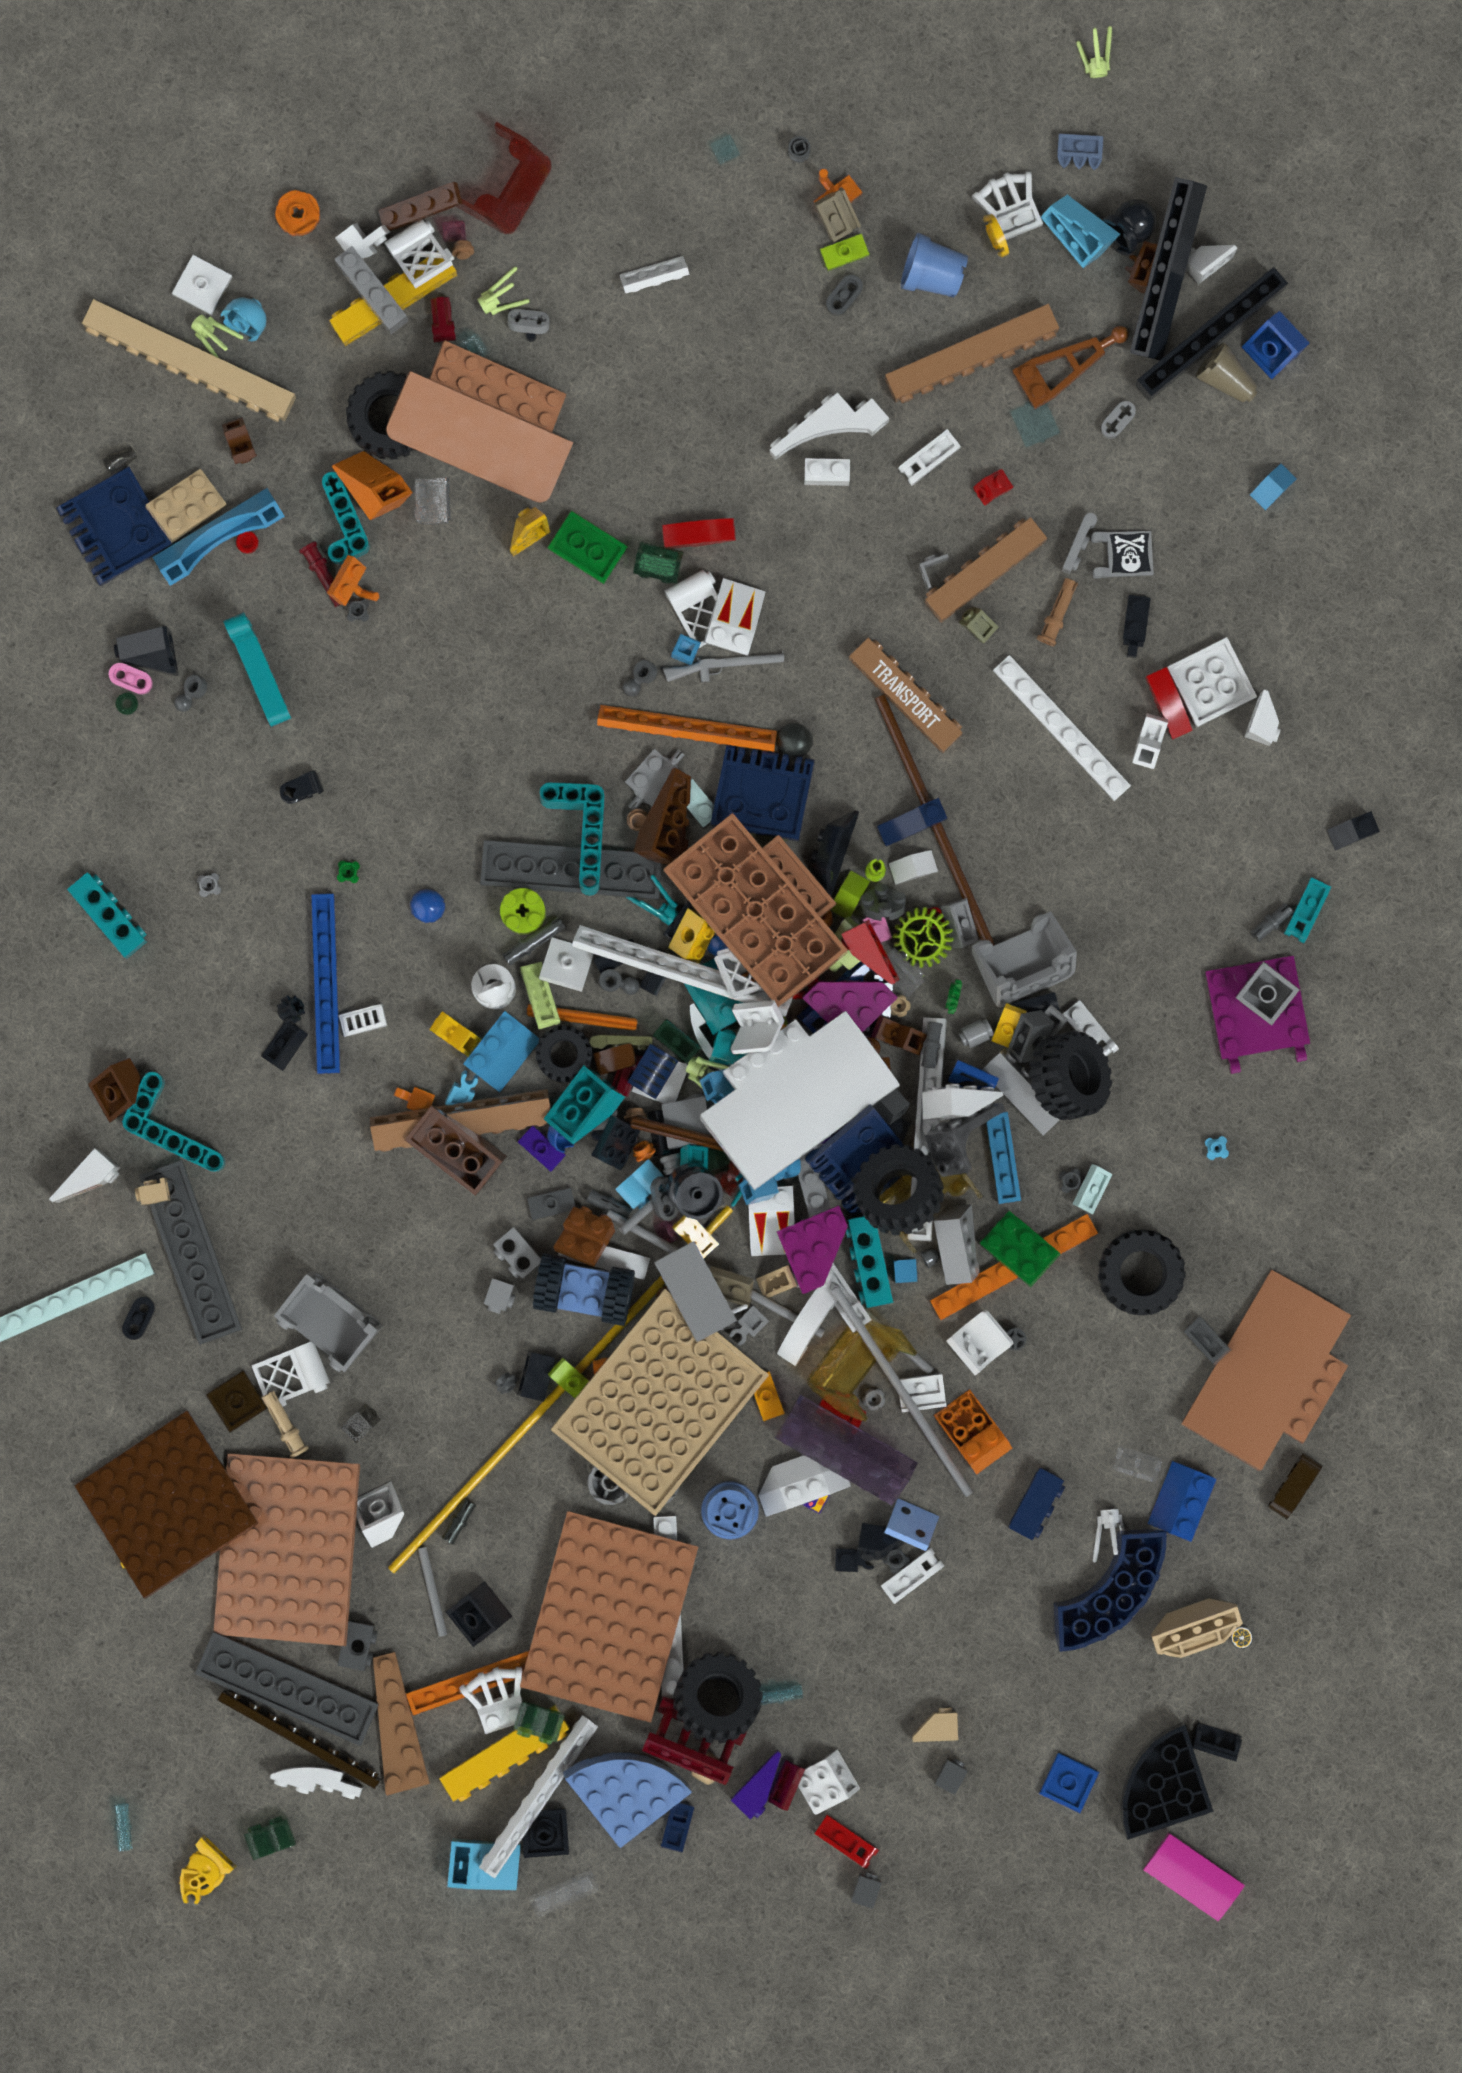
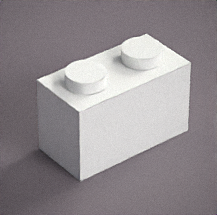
[804,458,850,486]

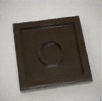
[206,1370,268,1433]

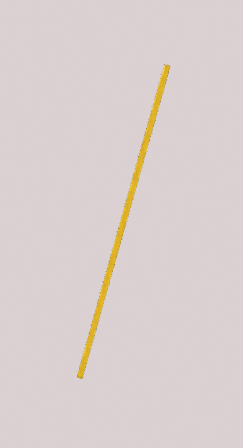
[388,1205,733,1573]

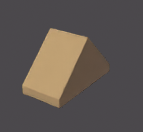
[756,1265,797,1298]

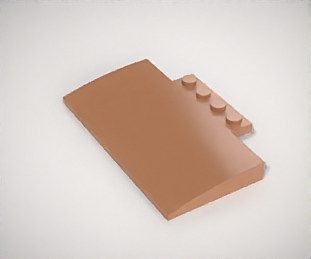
[663,813,848,1008]
[1181,1270,1351,1471]

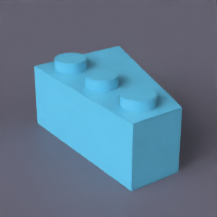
[1041,195,1120,268]

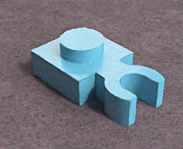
[445,1070,478,1105]

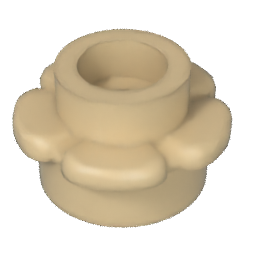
[890,995,910,1017]

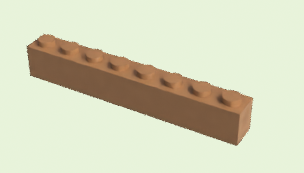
[885,304,1059,404]
[370,1089,551,1152]

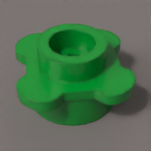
[337,860,360,884]

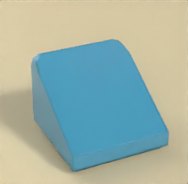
[671,634,701,665]
[894,1259,918,1283]

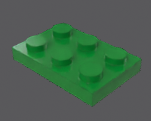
[547,511,628,585]
[979,1211,1060,1288]

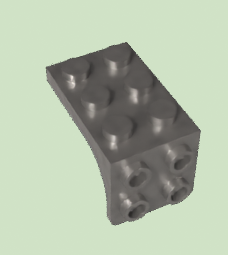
[924,1103,1005,1177]

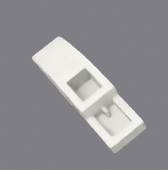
[270,1765,363,1799]

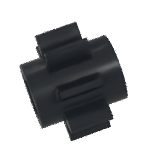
[276,995,305,1023]

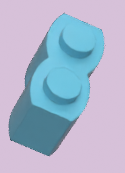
[615,1159,665,1209]

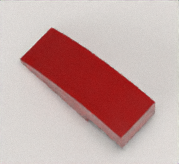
[662,518,736,549]
[1145,667,1193,740]

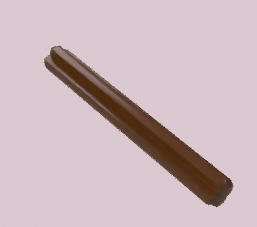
[631,1116,724,1151]

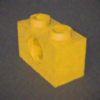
[668,908,715,963]

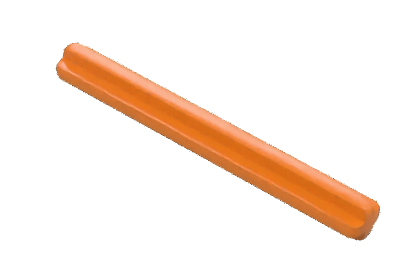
[527,1004,638,1031]

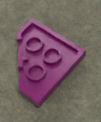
[802,981,898,1032]
[776,1205,848,1294]

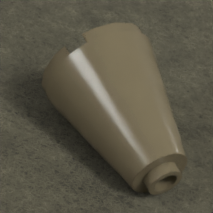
[1195,342,1258,403]

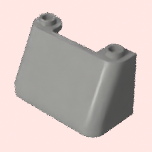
[971,912,1077,1008]
[274,1271,383,1372]

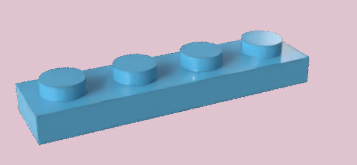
[986,1112,1021,1204]

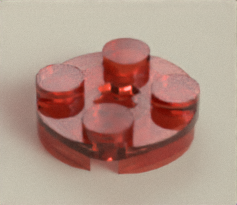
[720,1161,743,1197]

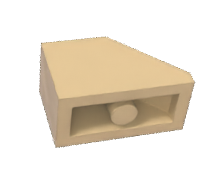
[912,1707,958,1742]

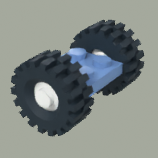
[533,1253,635,1326]

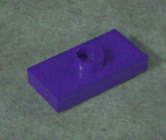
[518,1126,566,1172]

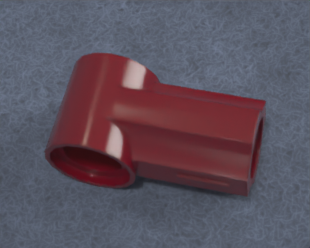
[431,297,456,343]
[612,1053,643,1097]

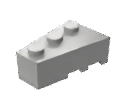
[934,1204,979,1285]

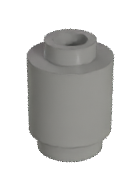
[959,1019,994,1048]

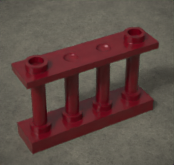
[642,1697,747,1785]

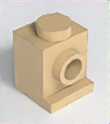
[135,1178,171,1205]

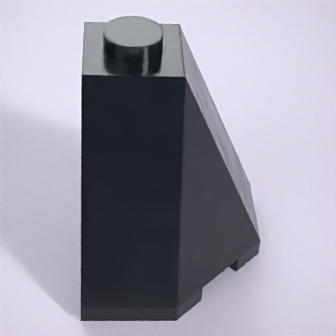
[114,626,179,676]

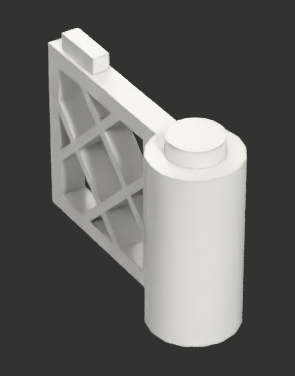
[384,219,454,289]
[664,569,718,648]
[714,948,763,999]
[252,1342,330,1407]

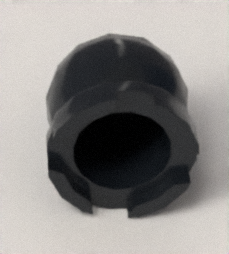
[1102,199,1157,256]

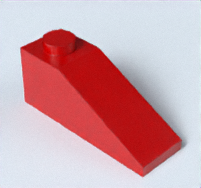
[841,920,900,985]

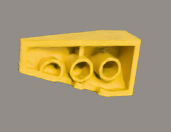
[510,507,550,557]

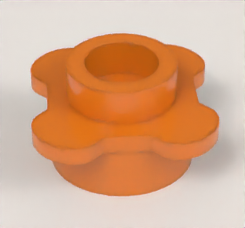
[633,1140,656,1162]

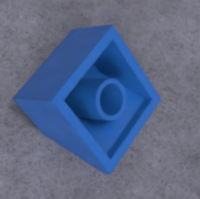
[1242,311,1310,379]

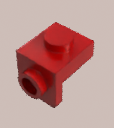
[973,469,1014,506]

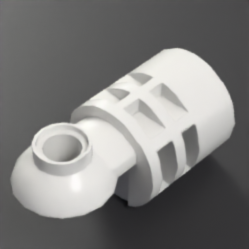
[471,964,516,1010]

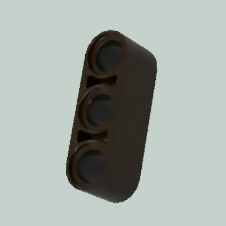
[1268,1453,1323,1520]

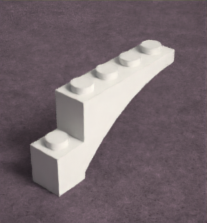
[770,392,889,460]

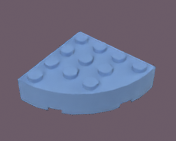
[563,1753,692,1848]

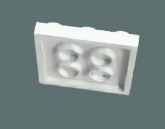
[1167,637,1257,728]

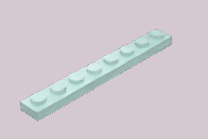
[0,1253,155,1342]

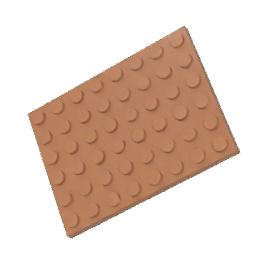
[214,1453,360,1646]
[520,1511,699,1723]

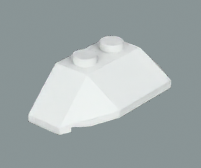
[759,1451,851,1517]

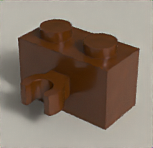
[1125,241,1158,293]

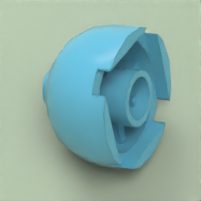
[221,297,267,342]

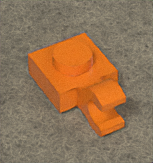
[394,1087,435,1111]

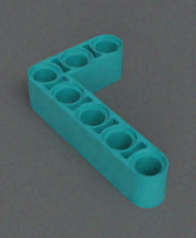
[223,612,291,727]
[539,782,605,896]
[122,1072,226,1172]

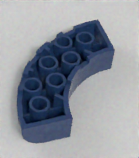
[1054,1529,1167,1652]

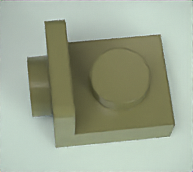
[959,607,998,644]

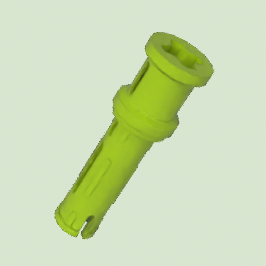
[865,859,886,882]

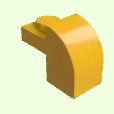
[429,1011,482,1057]

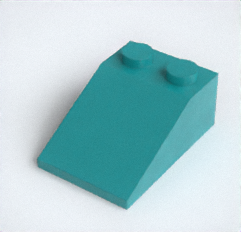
[684,959,743,1035]
[544,1065,625,1144]

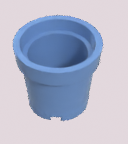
[901,233,968,298]
[701,1481,759,1539]

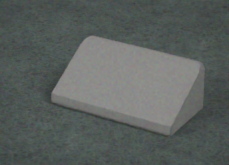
[941,898,979,948]

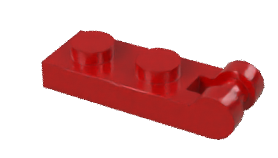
[814,1814,879,1869]

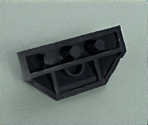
[810,810,859,897]

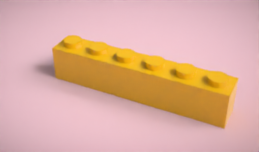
[329,251,457,346]
[439,1705,570,1802]

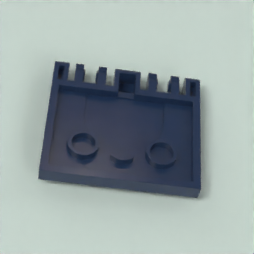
[56,467,173,586]
[710,745,815,842]
[805,1104,904,1216]

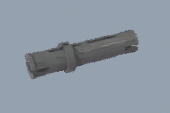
[502,917,566,966]

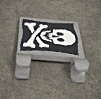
[1091,531,1154,578]

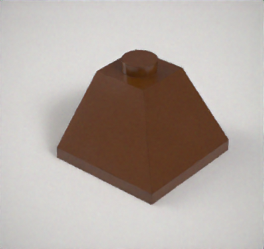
[88,1058,141,1123]

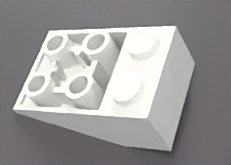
[922,1084,1003,1121]

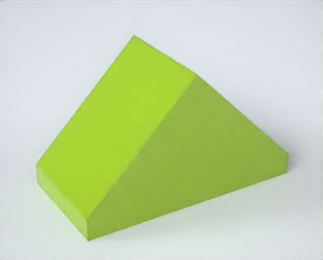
[830,871,870,918]

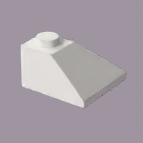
[1186,245,1238,285]
[1244,690,1281,746]
[356,1482,404,1547]

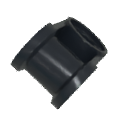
[280,770,324,804]

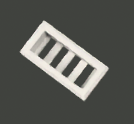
[339,1004,388,1037]

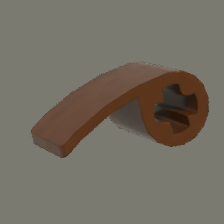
[592,1043,637,1076]

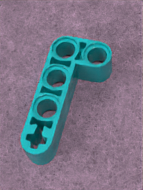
[322,472,370,565]

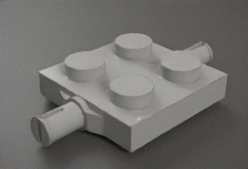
[625,749,685,810]

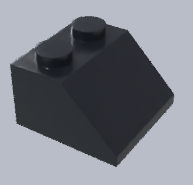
[446,1581,513,1647]

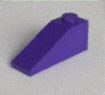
[731,1750,781,1819]

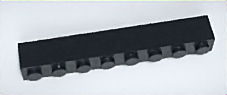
[1130,177,1207,361]
[1135,267,1288,401]

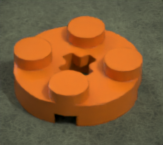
[275,190,320,236]

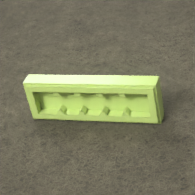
[520,962,560,1029]

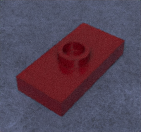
[768,1760,805,1811]

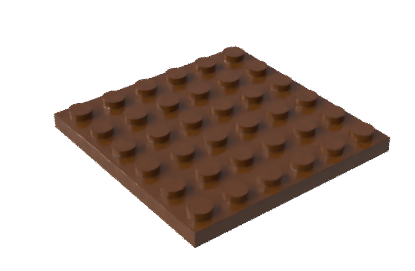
[74,1411,259,1599]

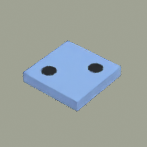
[885,1498,939,1551]

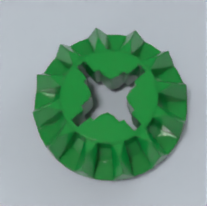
[945,978,962,1014]

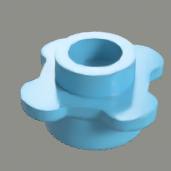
[1205,1136,1229,1160]

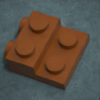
[554,1206,615,1267]

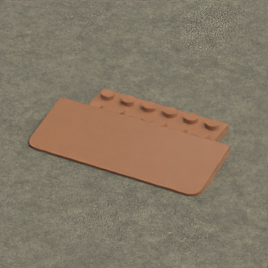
[386,341,573,503]

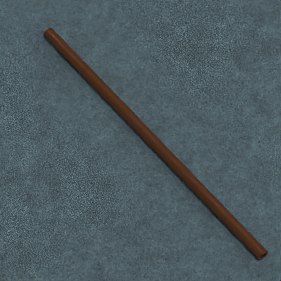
[875,694,995,946]

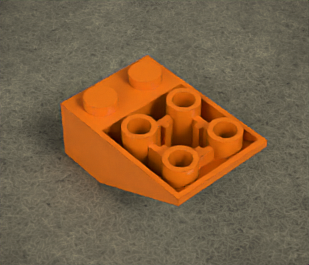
[332,451,413,521]
[934,1389,1012,1475]

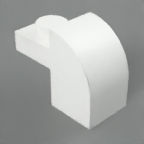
[335,223,390,258]
[1132,713,1168,769]

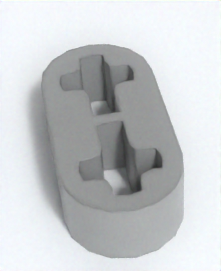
[508,309,550,334]
[1101,401,1136,439]

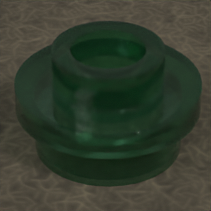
[116,692,138,715]

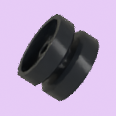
[666,1163,723,1220]

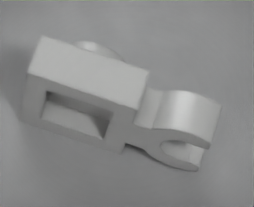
[729,1305,769,1346]

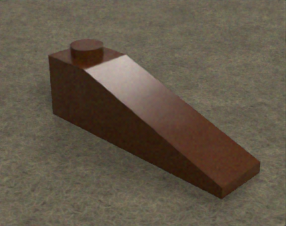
[633,768,691,865]

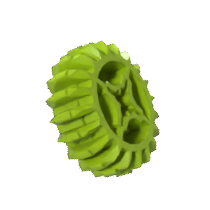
[893,907,954,968]

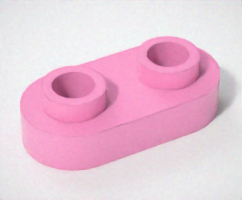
[109,663,153,695]

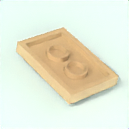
[146,469,227,542]

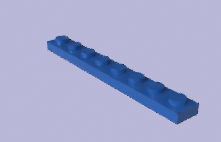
[311,894,340,1074]

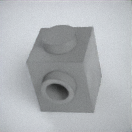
[484,1278,515,1314]

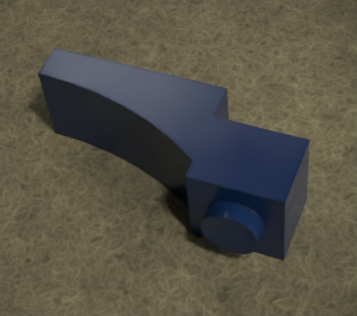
[877,798,948,847]

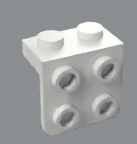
[731,1000,785,1054]
[946,1310,1013,1375]

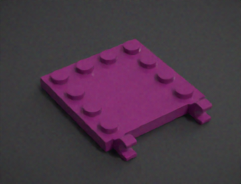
[1205,956,1310,1074]

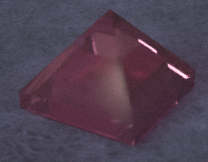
[442,221,466,242]
[654,1221,678,1243]

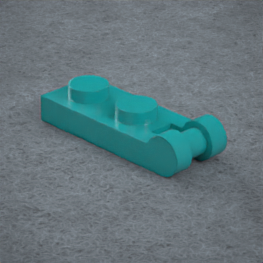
[1284,877,1332,944]

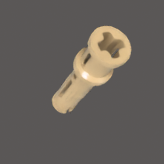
[261,1391,309,1458]

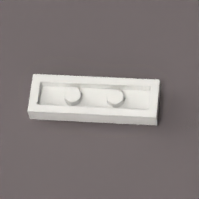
[620,256,689,294]

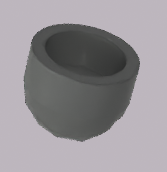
[920,1248,939,1268]

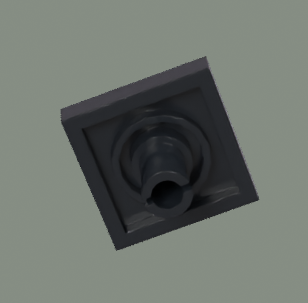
[591,1115,641,1171]
[523,1808,570,1858]

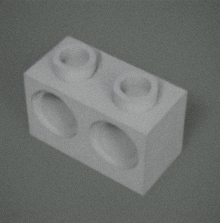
[493,1227,541,1279]

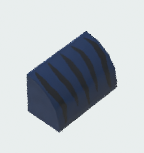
[627,1044,679,1099]

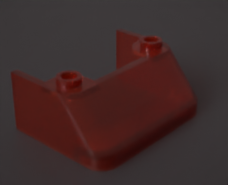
[456,122,552,235]

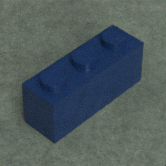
[1007,1467,1065,1541]

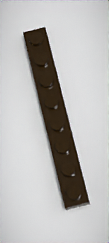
[218,1690,381,1789]

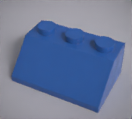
[1147,1461,1216,1542]

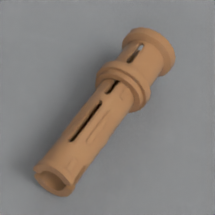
[1037,578,1078,646]

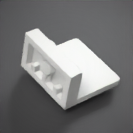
[798,1749,860,1815]

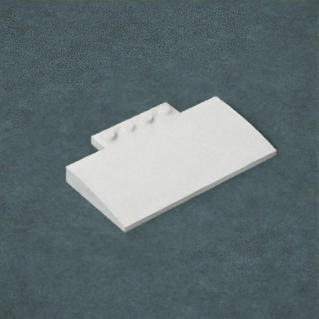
[700,1011,900,1190]

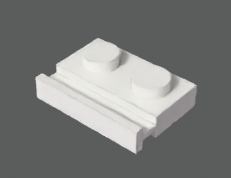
[899,1373,946,1412]

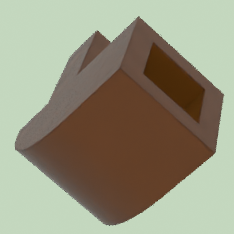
[222,417,257,464]
[871,1016,927,1056]

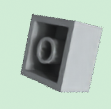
[1236,961,1299,1025]

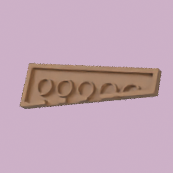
[373,1652,430,1796]

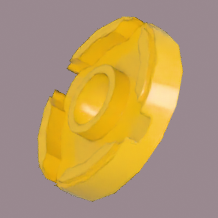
[983,213,1009,258]

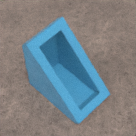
[1250,464,1297,511]

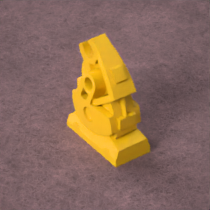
[179,1835,237,1904]

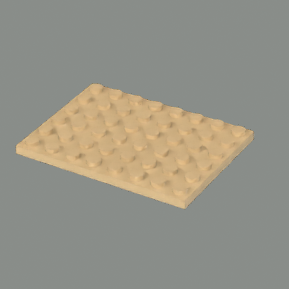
[550,1289,769,1516]

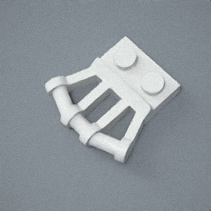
[972,172,1043,240]
[459,1667,529,1734]

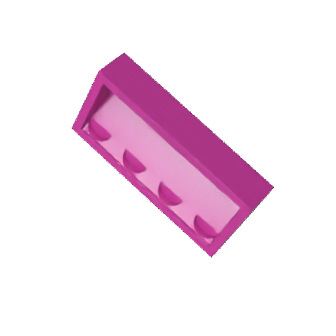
[1143,1832,1245,1921]

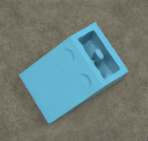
[447,1838,521,1890]

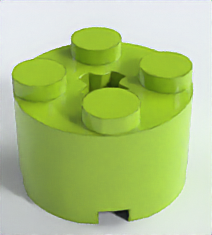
[500,888,546,935]

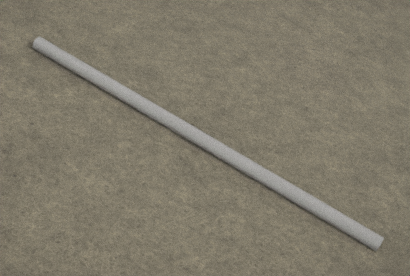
[606,1209,825,1338]
[831,1286,973,1497]

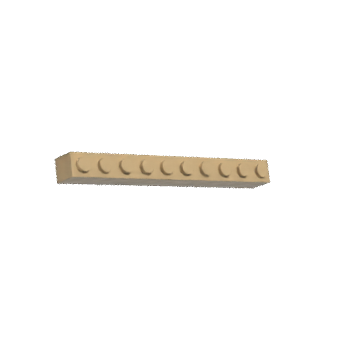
[82,299,296,422]

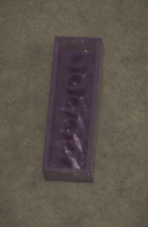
[775,1395,918,1505]

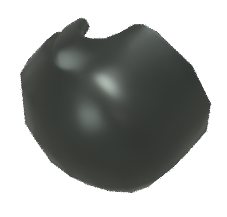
[777,723,813,757]

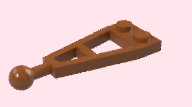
[1012,326,1129,409]

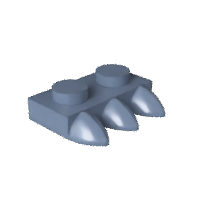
[1057,134,1103,170]

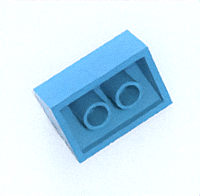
[463,1011,540,1093]

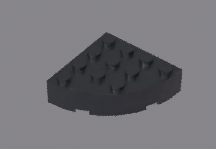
[1121,1722,1214,1840]

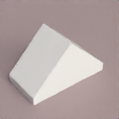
[889,850,938,885]

